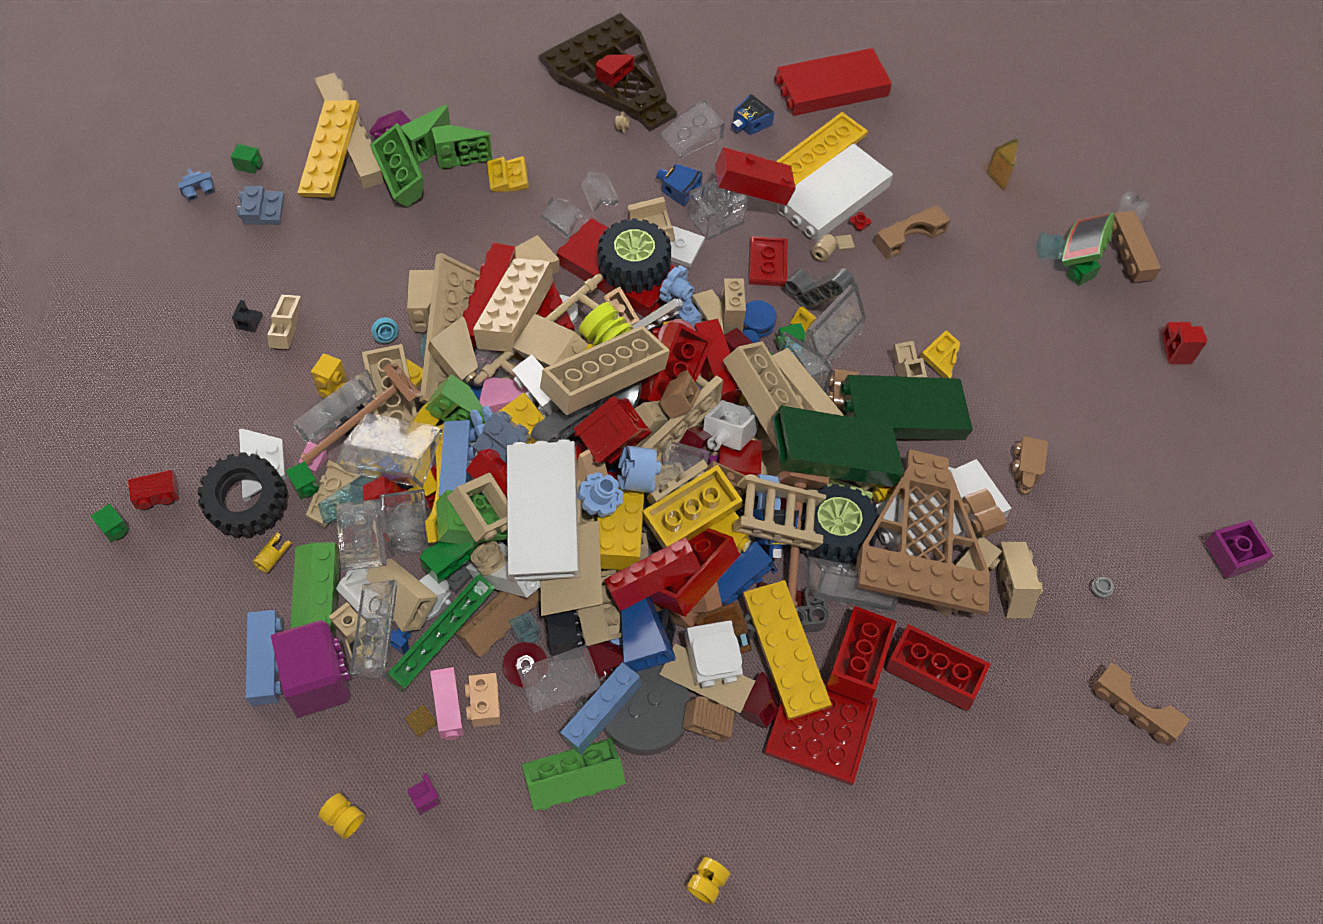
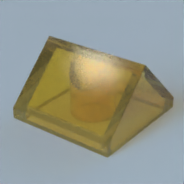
[986,139,1018,190]

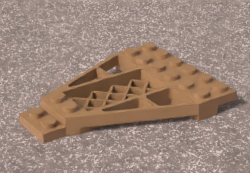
[856,449,990,616]

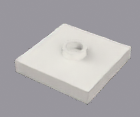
[670,226,705,268]

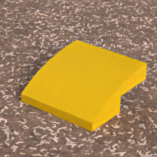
[487,156,529,192]

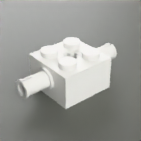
[703,400,758,450]

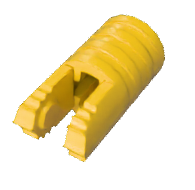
[252,532,292,573]

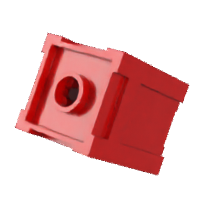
[573,396,652,464]

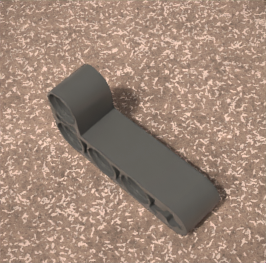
[785,268,854,309]
[530,398,604,443]
[742,585,829,639]

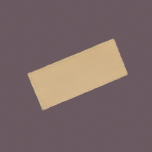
[659,643,755,713]

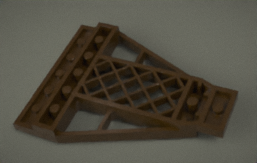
[539,13,677,132]

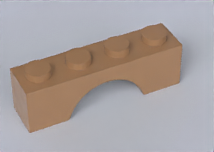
[874,205,950,259]
[1091,663,1190,746]

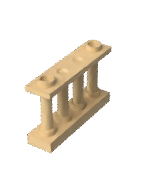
[733,475,826,550]

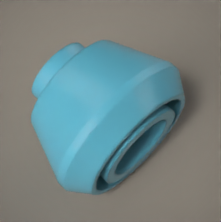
[371,318,399,344]

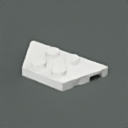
[632,299,685,330]
[239,429,286,502]
[336,560,395,621]

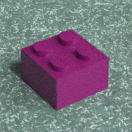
[1205,520,1274,579]

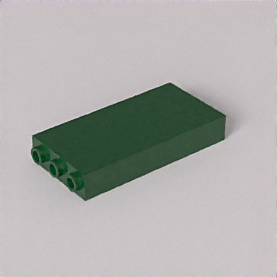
[840,375,973,440]
[772,405,905,487]

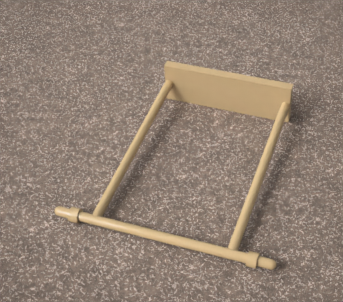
[474,274,723,462]

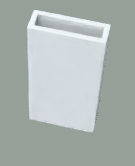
[777,143,893,242]
[507,440,580,581]
[876,459,1012,557]

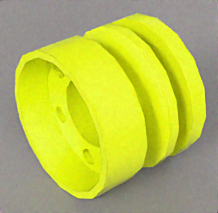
[579,302,633,347]

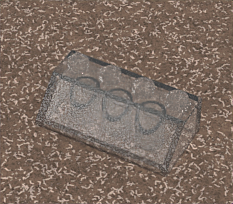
[292,369,377,443]
[807,556,899,612]
[349,580,398,680]

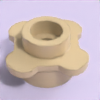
[615,111,629,133]

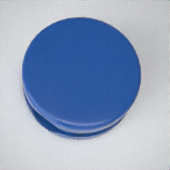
[743,300,777,338]

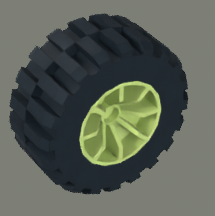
[598,218,671,293]
[801,484,880,568]

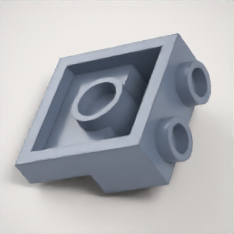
[237,186,285,225]
[473,411,532,464]

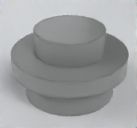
[1091,577,1114,598]

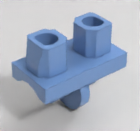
[177,168,214,202]

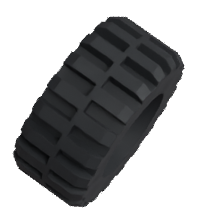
[197,452,287,538]

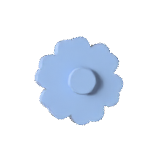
[659,265,694,303]
[577,472,623,517]

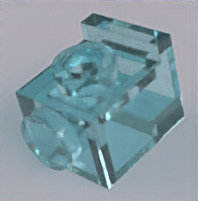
[1036,232,1067,259]
[509,611,541,643]

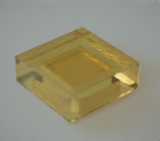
[405,704,437,738]

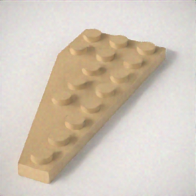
[419,253,480,404]

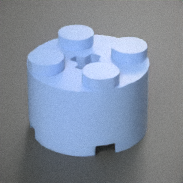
[618,446,661,493]

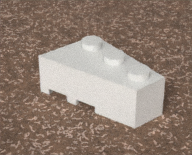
[512,354,560,418]

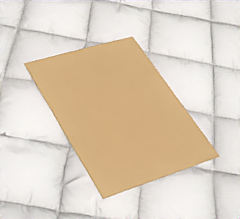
[540,521,603,616]

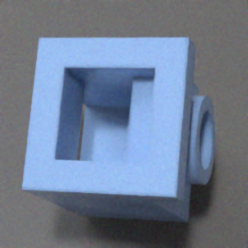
[672,298,701,327]

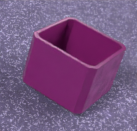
[271,620,351,718]

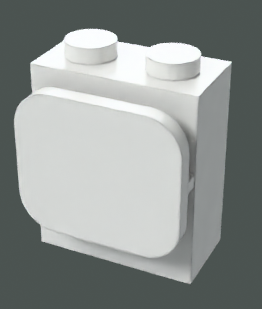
[684,620,743,688]

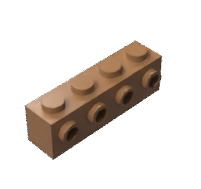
[1112,211,1161,282]
[455,589,541,657]

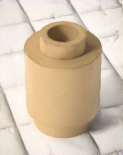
[812,234,837,261]

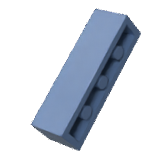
[439,420,477,498]
[246,610,283,706]
[560,662,642,755]

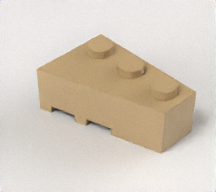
[998,542,1043,619]

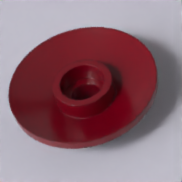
[503,642,548,688]

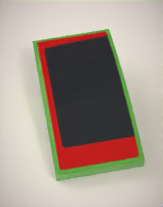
[1062,213,1114,266]

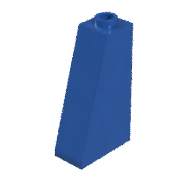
[621,596,676,672]

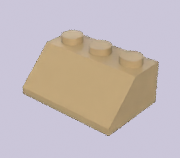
[577,569,623,646]

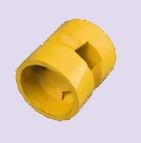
[318,793,365,840]
[686,857,730,905]

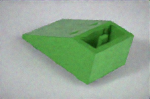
[401,104,451,165]
[432,125,493,169]
[425,374,486,428]
[436,490,508,544]

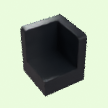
[232,300,263,333]

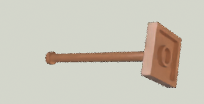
[301,363,422,465]
[776,471,829,607]

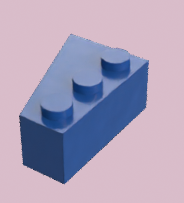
[717,541,779,607]

